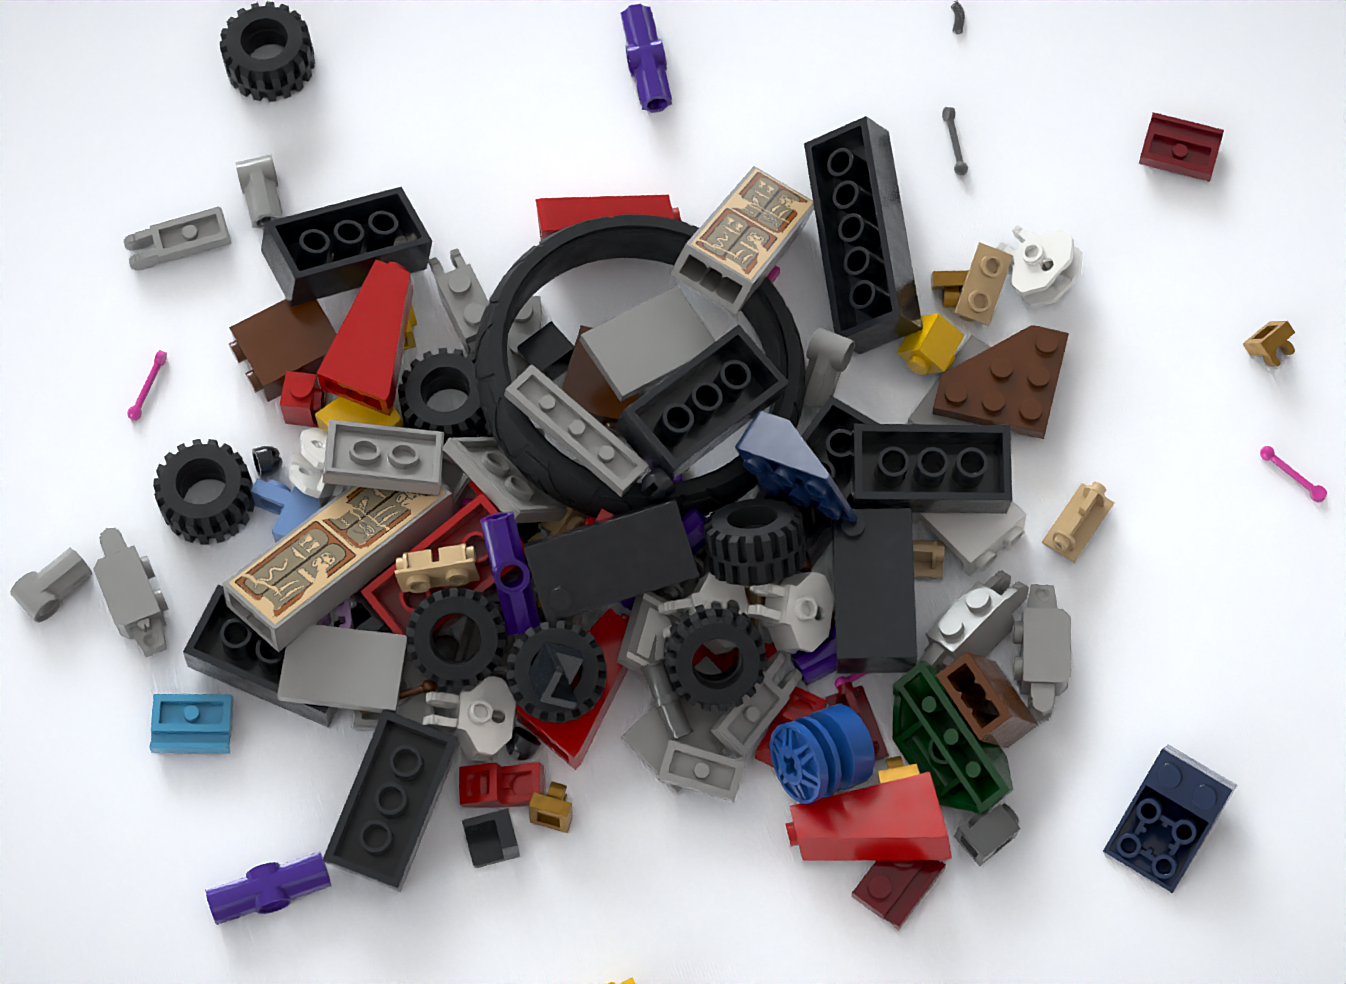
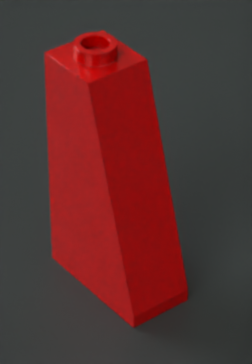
[535,194,681,240]
[317,260,414,416]
[515,608,630,770]
[785,772,952,861]

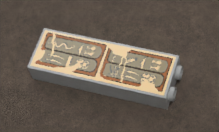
[669,166,814,314]
[222,480,454,652]

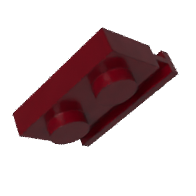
[1138,112,1224,182]
[851,860,946,931]

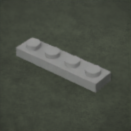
[504,364,649,497]

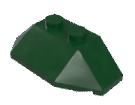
[892,660,1013,814]

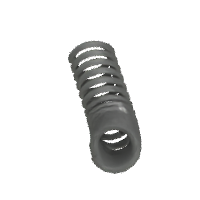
[950,0,965,34]

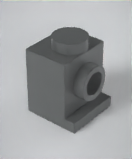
[954,803,1021,867]

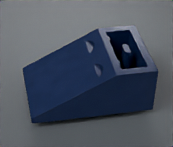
[735,410,858,523]
[1103,744,1238,893]

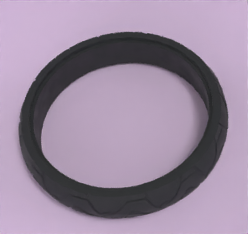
[475,214,806,518]

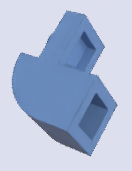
[250,478,321,543]

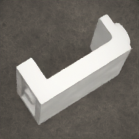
[912,501,1027,576]

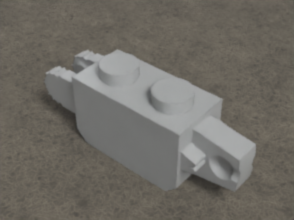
[428,248,489,355]
[93,527,169,657]
[916,570,1029,672]
[1013,584,1071,724]

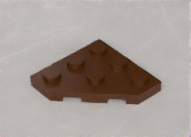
[932,325,1069,439]

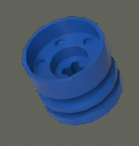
[770,704,875,804]

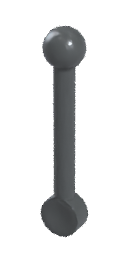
[942,107,968,176]

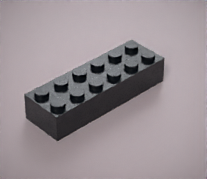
[804,116,923,354]

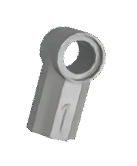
[235,154,283,230]
[803,327,855,408]
[10,547,93,623]

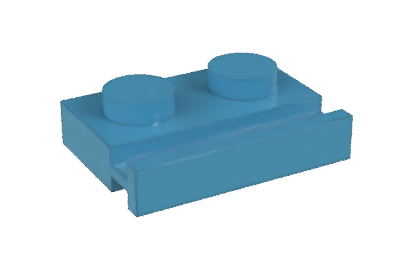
[149,694,234,754]

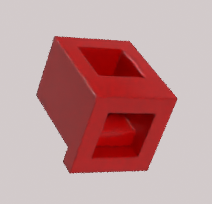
[279,371,329,428]

